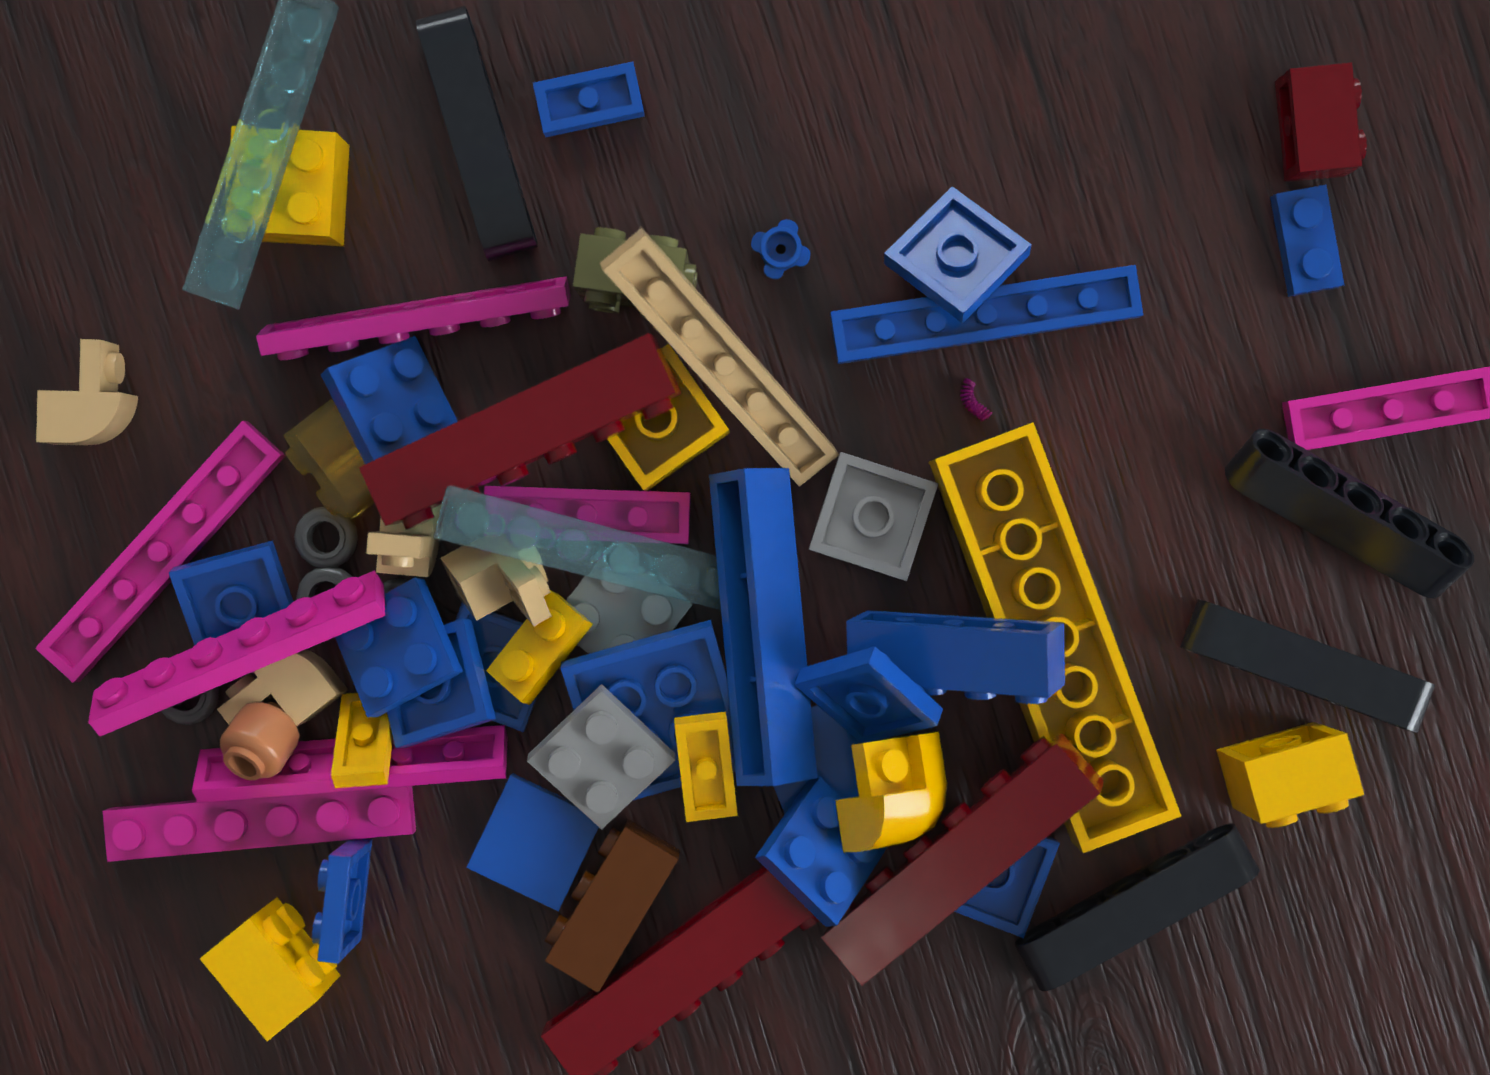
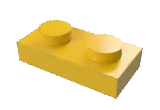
[486,590,593,705]
[331,693,393,788]
[674,712,738,822]

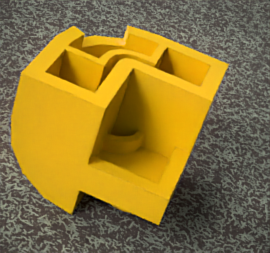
[835,732,947,852]

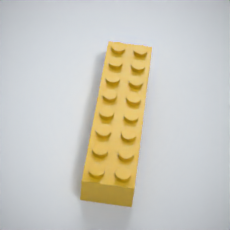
[929,422,1181,853]

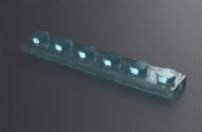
[182,0,339,310]
[434,486,721,610]

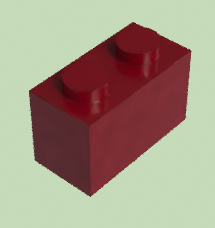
[1275,62,1367,182]

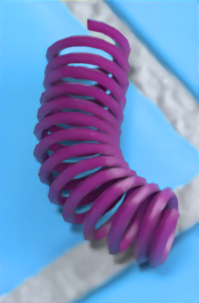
[960,378,992,422]

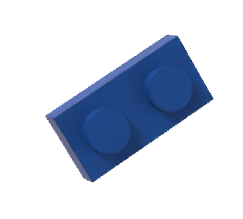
[533,61,645,137]
[1270,185,1344,297]

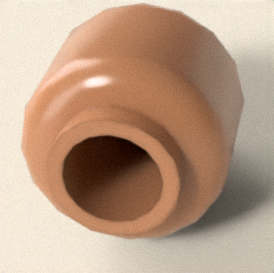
[220,702,300,780]

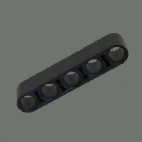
[416,6,538,261]
[1225,429,1475,599]
[1180,599,1436,734]
[1015,823,1260,991]

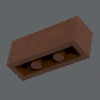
[544,819,680,993]

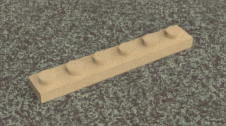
[600,228,839,487]

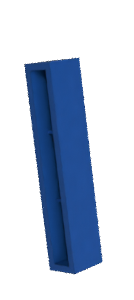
[709,468,818,786]

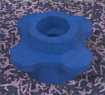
[751,219,811,279]

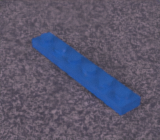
[830,265,1143,364]

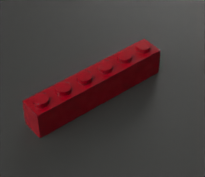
[359,333,682,530]
[821,733,1104,986]
[541,865,819,1075]

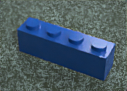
[846,610,1065,704]

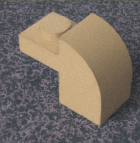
[36,339,138,445]
[366,504,443,577]
[440,533,551,627]
[217,649,348,726]

